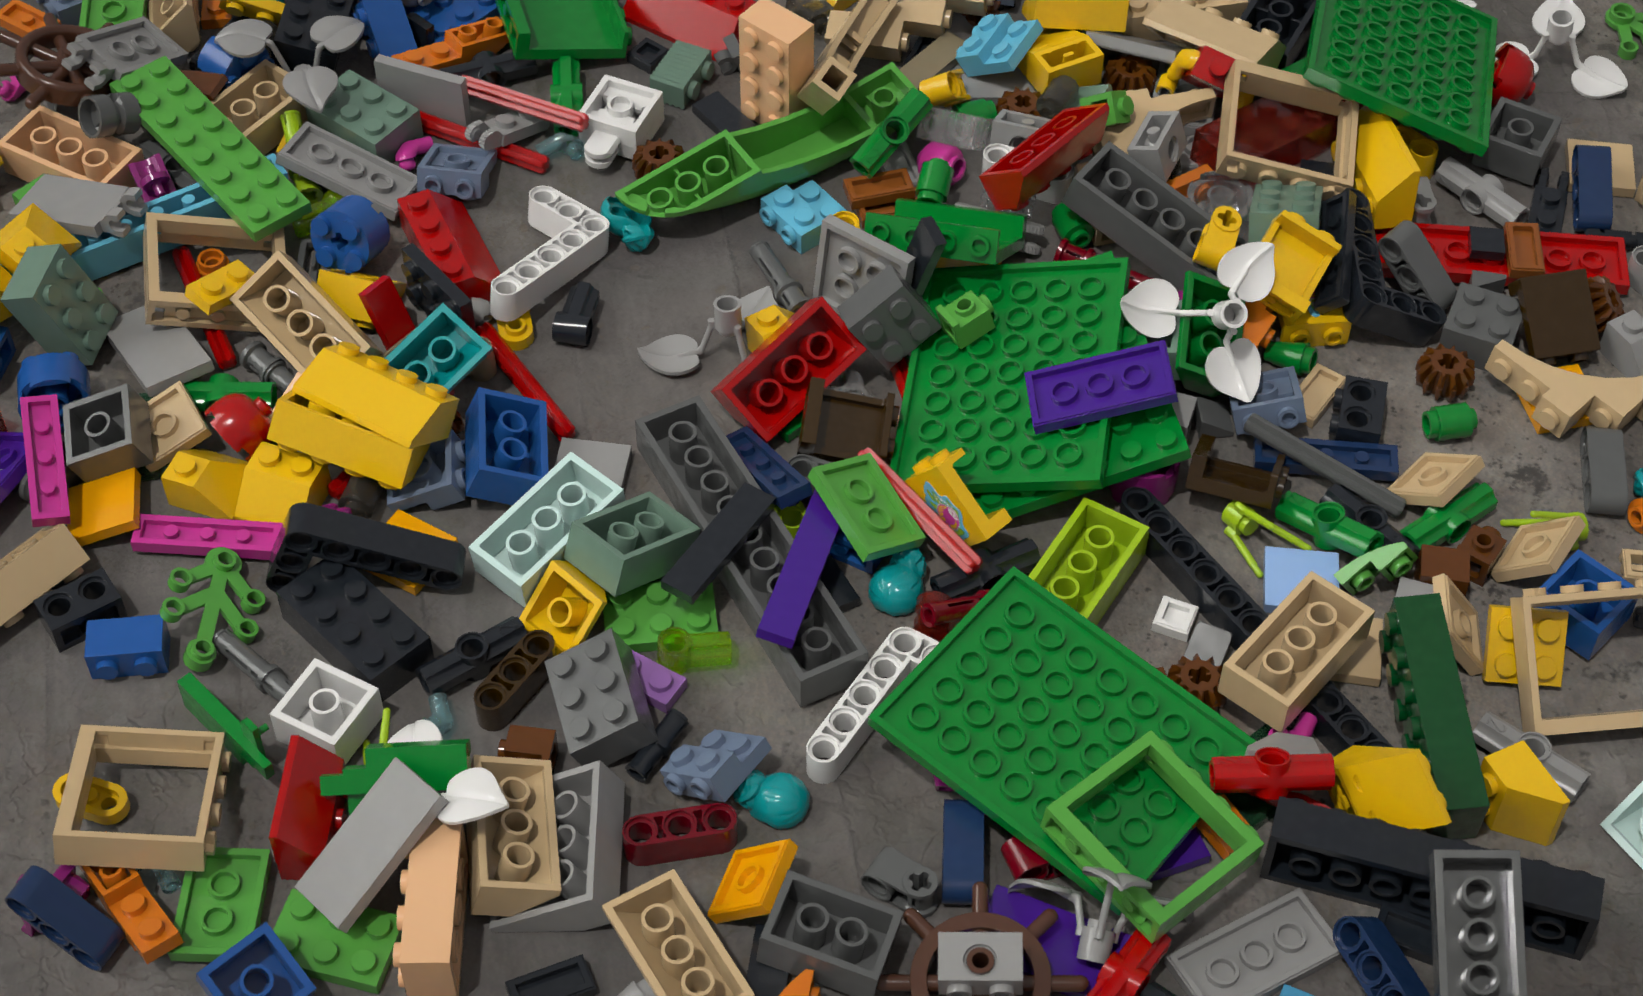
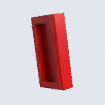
[358,275,416,350]

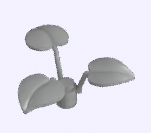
[214,15,365,114]
[637,285,778,376]
[1008,866,1195,964]

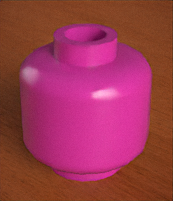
[916,142,966,186]

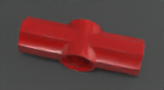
[1209,747,1336,800]
[1086,929,1172,996]

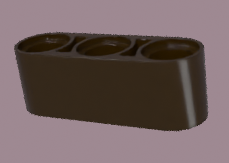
[473,630,557,731]

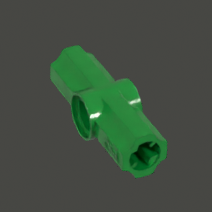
[550,56,584,141]
[849,88,933,179]
[184,373,277,418]
[1399,482,1498,549]
[1275,490,1384,557]

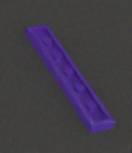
[756,489,840,649]

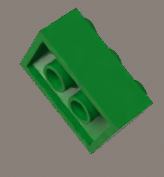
[1175,270,1246,398]

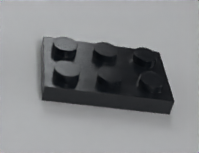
[401,243,476,332]

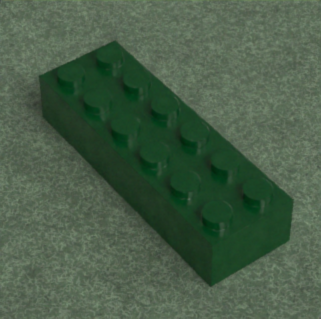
[1379,593,1490,839]

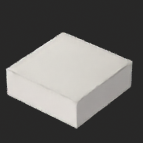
[1151,596,1199,642]

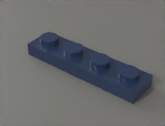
[726,426,813,510]
[1253,437,1399,481]

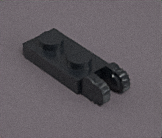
[1527,167,1570,233]

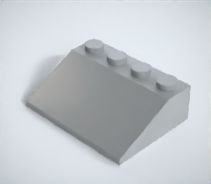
[489,760,625,933]

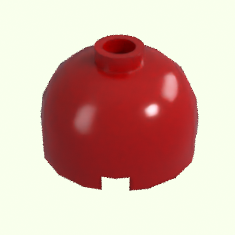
[1491,42,1536,108]
[204,393,274,462]

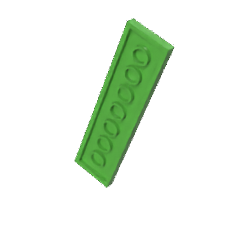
[109,55,312,242]

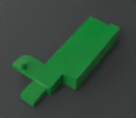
[177,672,275,780]
[320,739,471,816]

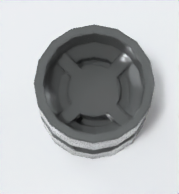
[78,92,141,138]

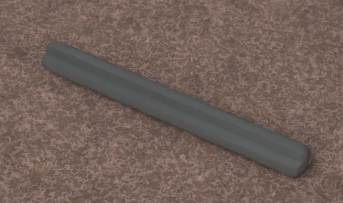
[1243,413,1406,518]

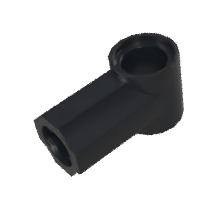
[552,281,600,346]

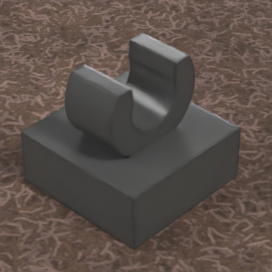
[714,33,740,76]

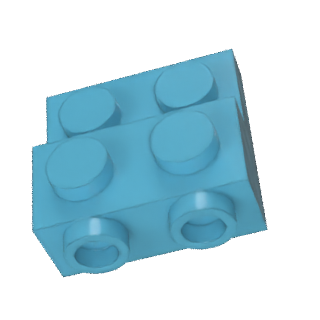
[955,13,1044,77]
[759,180,847,254]

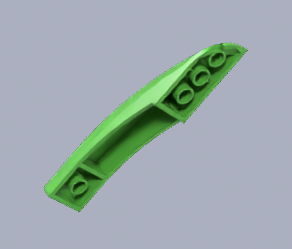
[615,62,918,218]

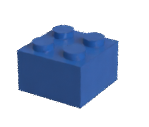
[1533,549,1638,661]
[196,922,317,996]

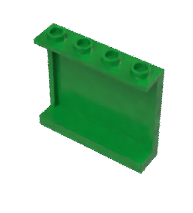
[495,0,632,60]
[864,198,1027,265]

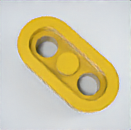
[496,310,534,351]
[52,773,130,825]

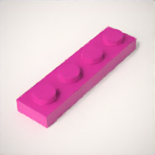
[20,394,71,527]
[130,514,283,560]

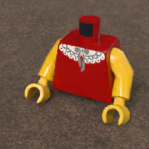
[1155,45,1255,132]

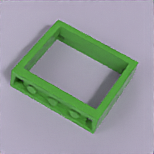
[1040,730,1265,944]

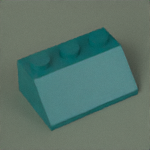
[385,303,493,393]

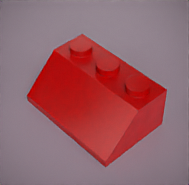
[269,735,348,880]

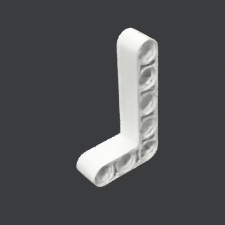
[490,185,610,322]
[806,627,940,784]

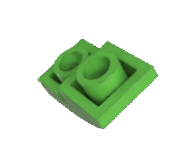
[1334,542,1419,596]

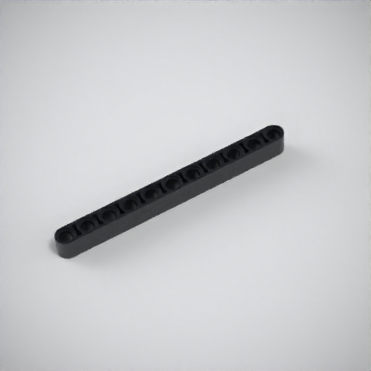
[1119,486,1393,756]

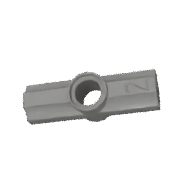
[1434,156,1530,227]
[1473,711,1591,803]

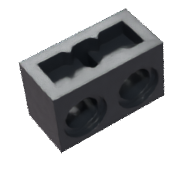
[1328,375,1388,444]
[33,567,128,653]

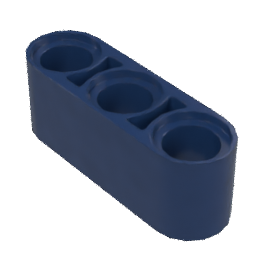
[1572,145,1613,232]
[942,799,984,905]
[5,865,126,971]
[1333,916,1430,996]

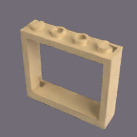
[1215,59,1359,200]
[143,212,286,332]
[1510,579,1643,736]
[53,724,232,872]

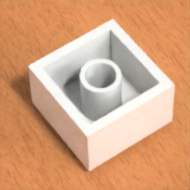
[270,658,383,765]

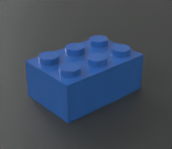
[465,387,549,505]

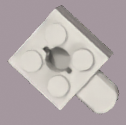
[578,74,665,169]

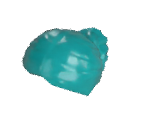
[600,196,655,252]
[868,547,927,616]
[733,769,811,830]

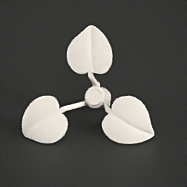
[1495,0,1628,99]
[1120,242,1275,403]
[387,720,509,825]

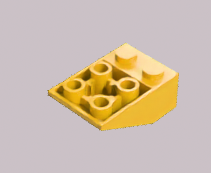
[1018,28,1104,101]
[1328,745,1452,830]

